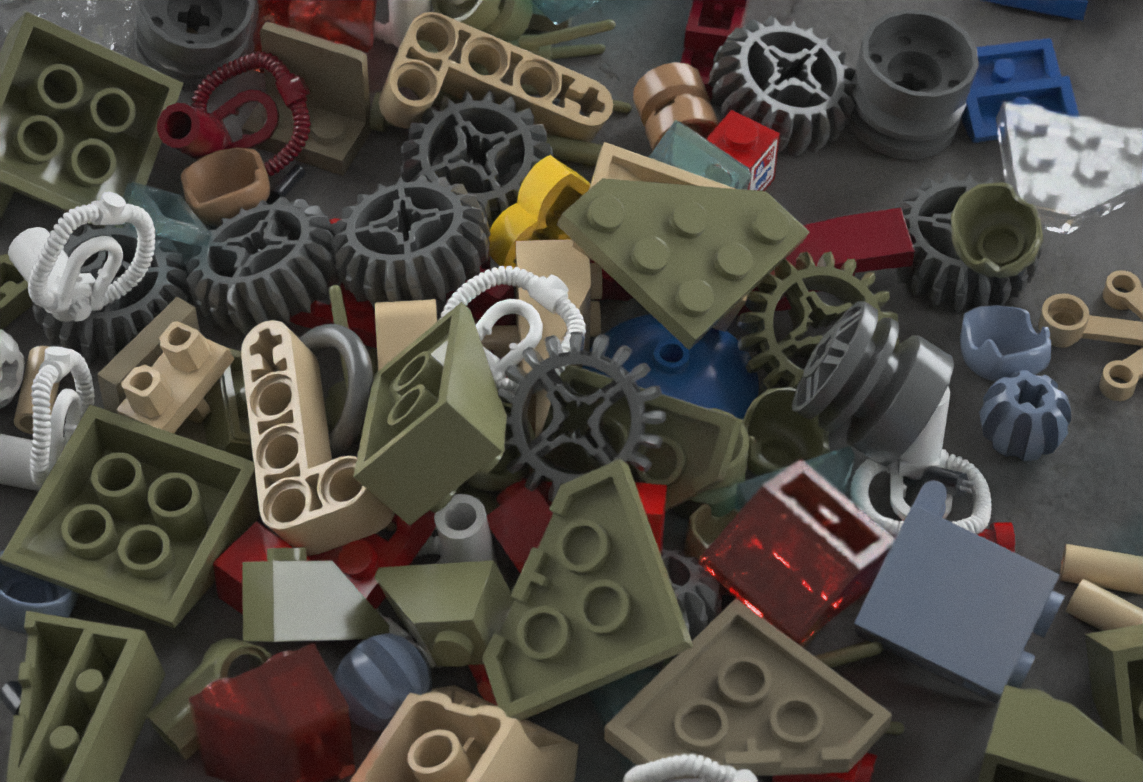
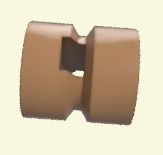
[633,62,720,164]

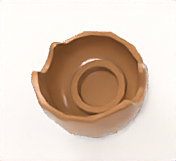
[181,148,270,227]

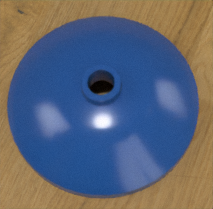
[582,314,759,420]

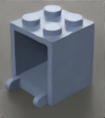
[854,481,1065,704]

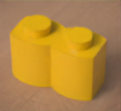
[489,155,590,269]

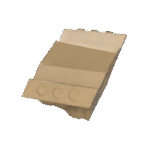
[350,685,579,782]

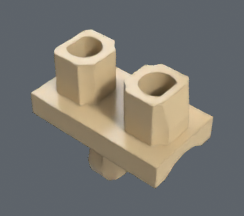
[116,321,234,433]

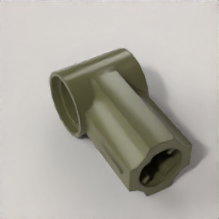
[145,637,277,760]

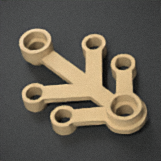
[1038,270,1143,401]

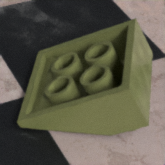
[0,11,184,229]
[0,404,260,628]

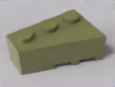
[6,611,166,782]

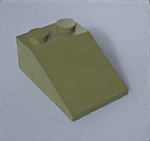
[353,302,507,525]
[977,685,1143,782]

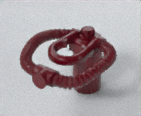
[157,51,311,177]

